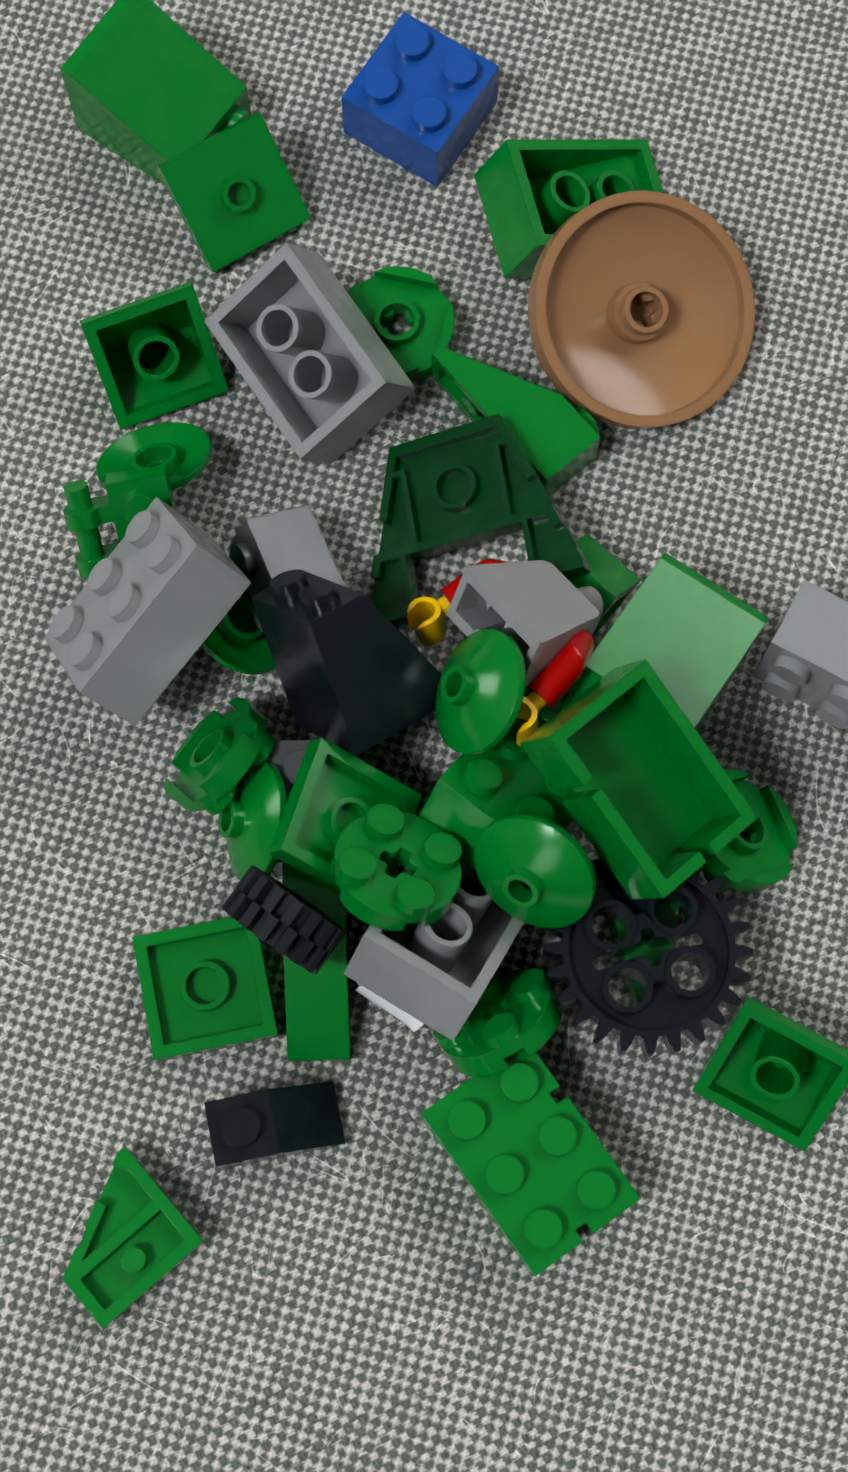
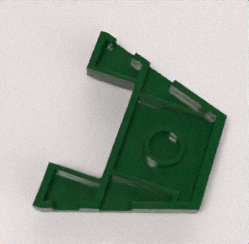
[370,414,591,627]

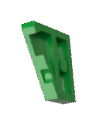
[62,1146,205,1329]

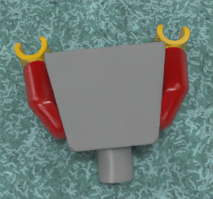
[407,559,603,746]

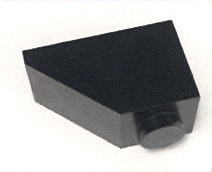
[204,1081,346,1170]

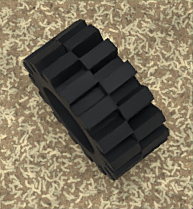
[222,865,346,975]

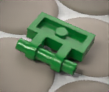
[63,464,177,581]

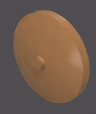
[528,190,755,429]

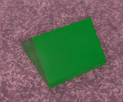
[80,281,229,430]
[692,996,848,1152]

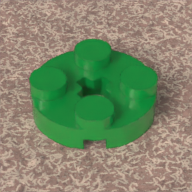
[347,266,455,381]
[164,698,275,815]
[702,769,798,893]
[330,804,462,931]
[433,968,562,1076]

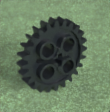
[543,851,753,1058]

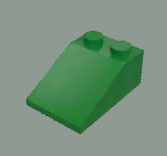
[474,139,664,278]

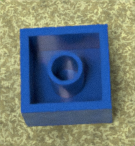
[341,12,499,187]

